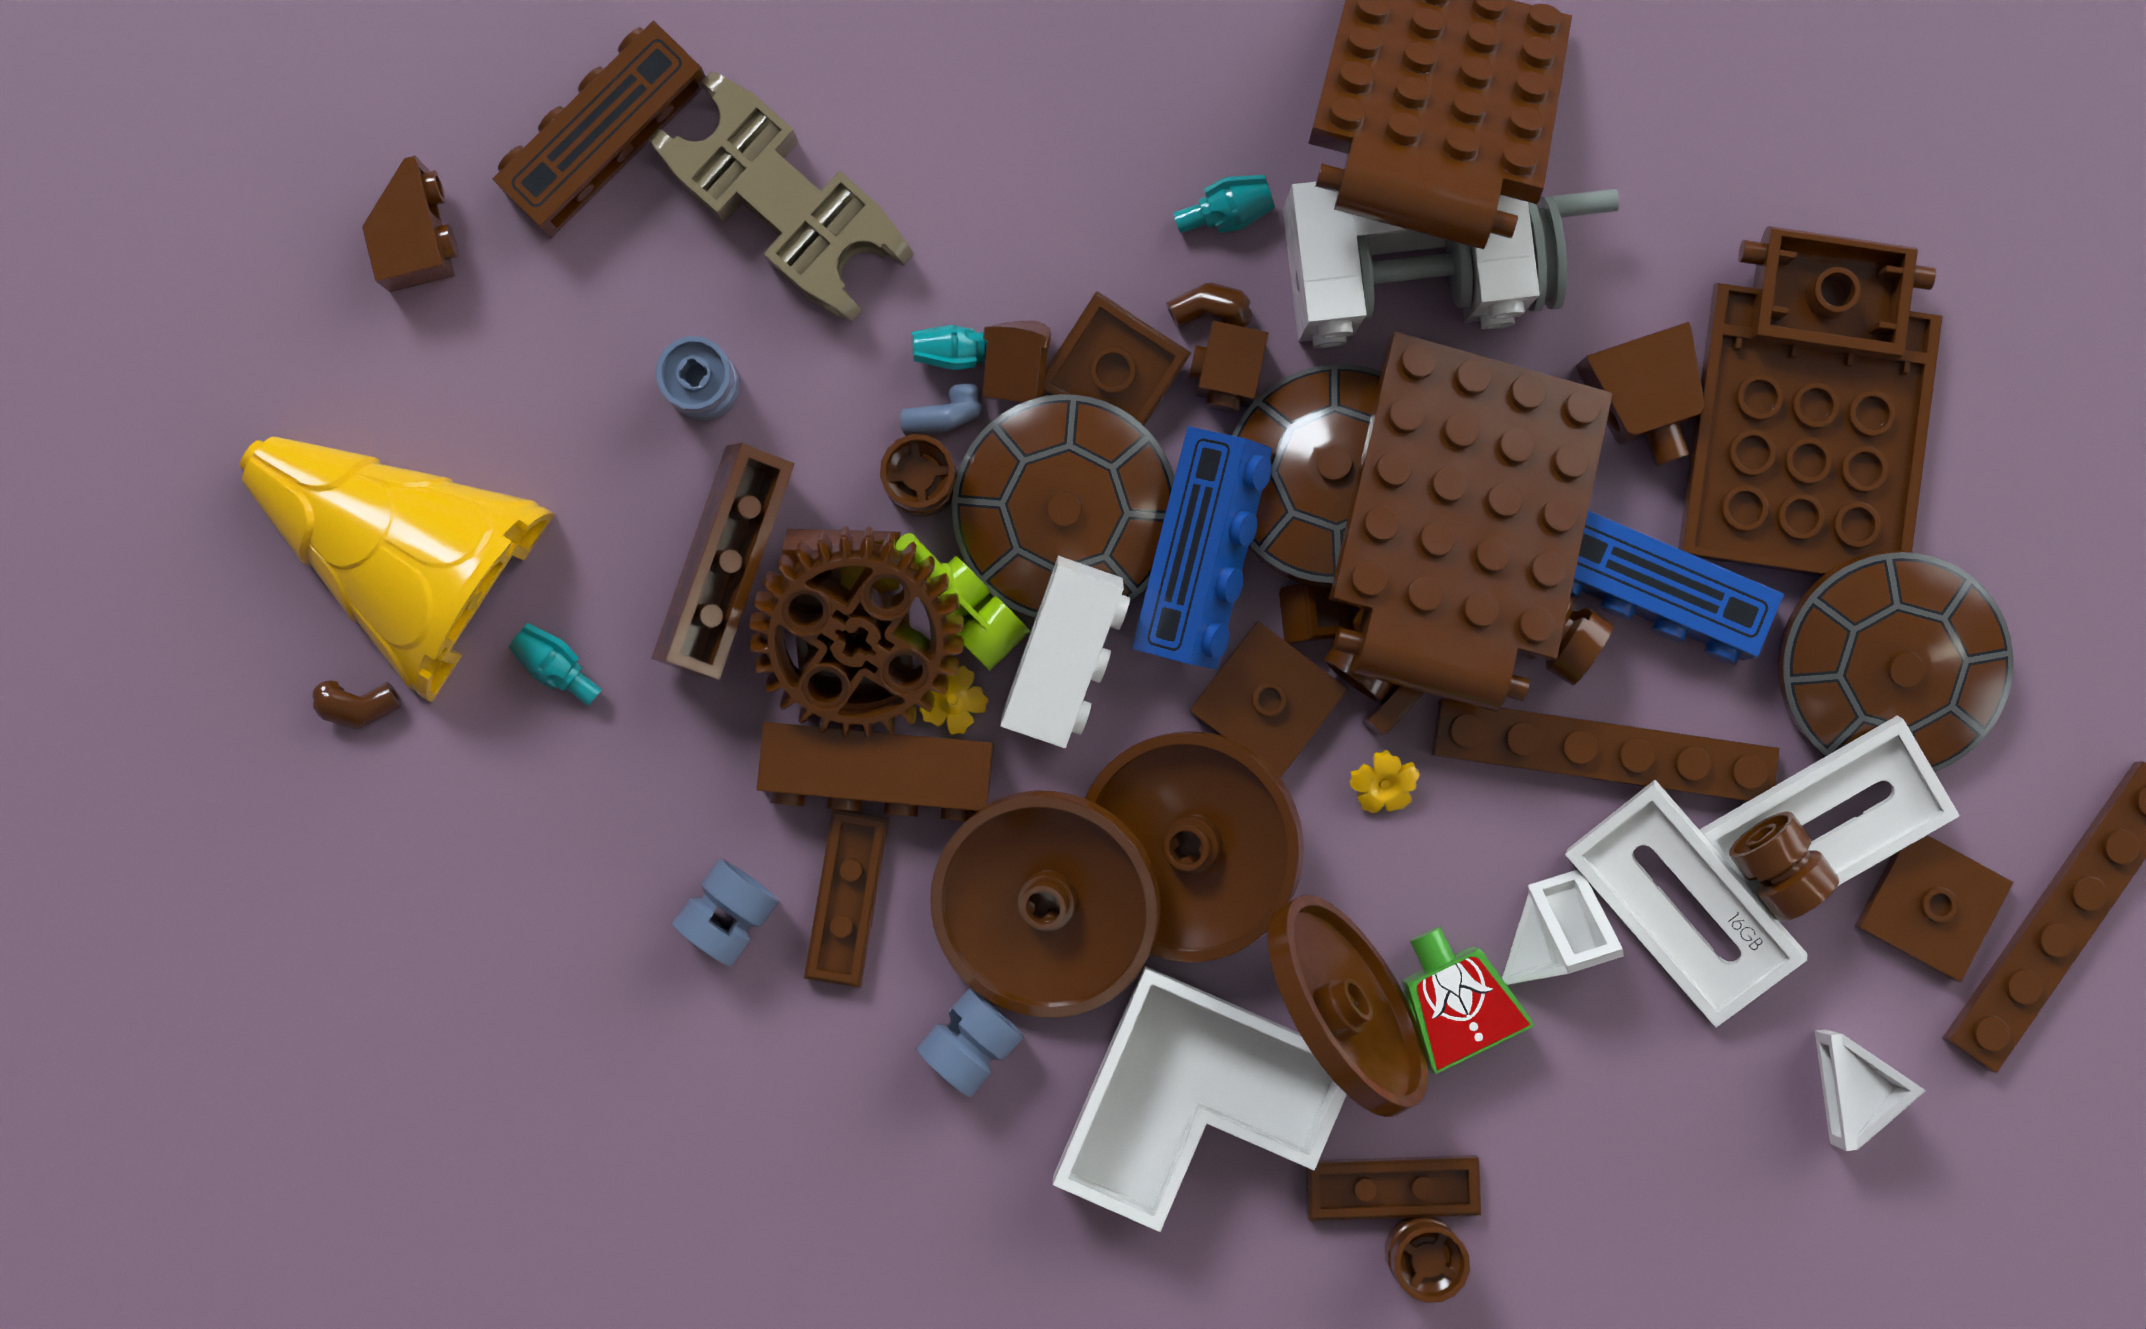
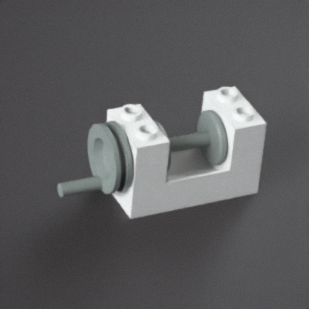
[1283,182,1619,348]

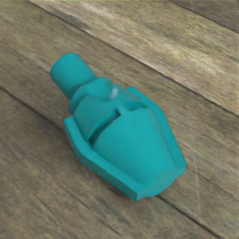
[1173,175,1275,234]
[911,325,987,370]
[508,623,603,707]

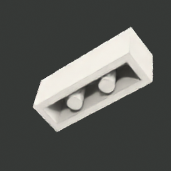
[1000,556,1130,749]

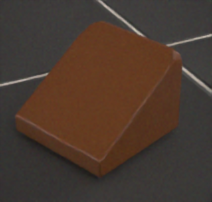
[1279,583,1353,643]

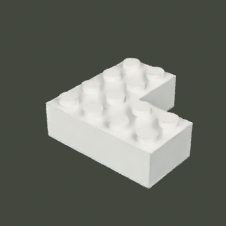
[1053,965,1347,1232]

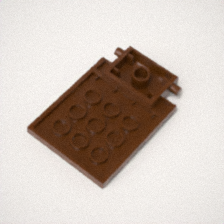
[1308,0,1572,250]
[1678,226,1943,576]
[1329,331,1613,712]

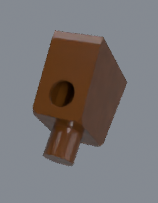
[1576,322,1705,466]

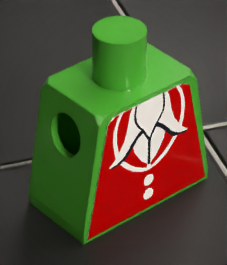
[1401,926,1534,1074]

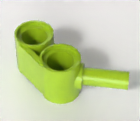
[896,533,1030,671]

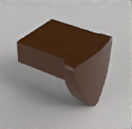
[983,321,1051,402]

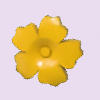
[919,666,989,735]
[1349,750,1420,813]

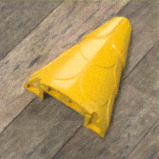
[240,436,554,703]

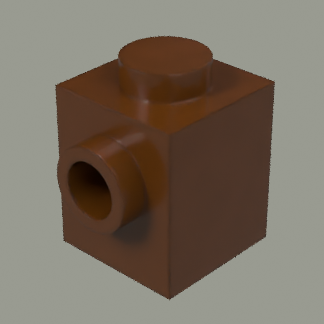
[1189,321,1269,413]

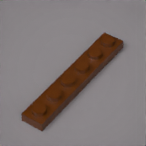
[1431,699,1780,802]
[1942,761,2146,1073]

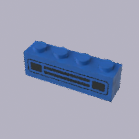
[1132,426,1273,670]
[1570,510,1784,665]

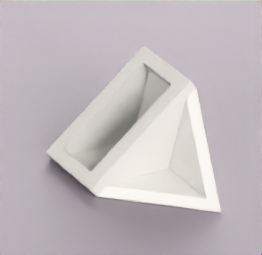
[1502,869,1624,985]
[1815,1029,1926,1151]

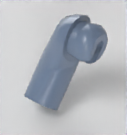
[900,384,983,436]

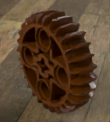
[749,526,964,739]

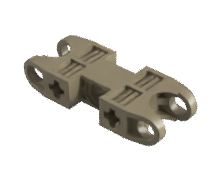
[648,71,914,323]

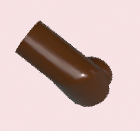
[1166,282,1253,328]
[312,680,402,729]

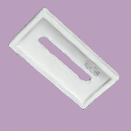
[1699,715,1960,905]
[1565,780,1807,1028]

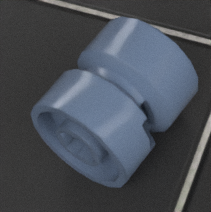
[656,336,740,422]
[672,858,780,967]
[916,987,1024,1098]

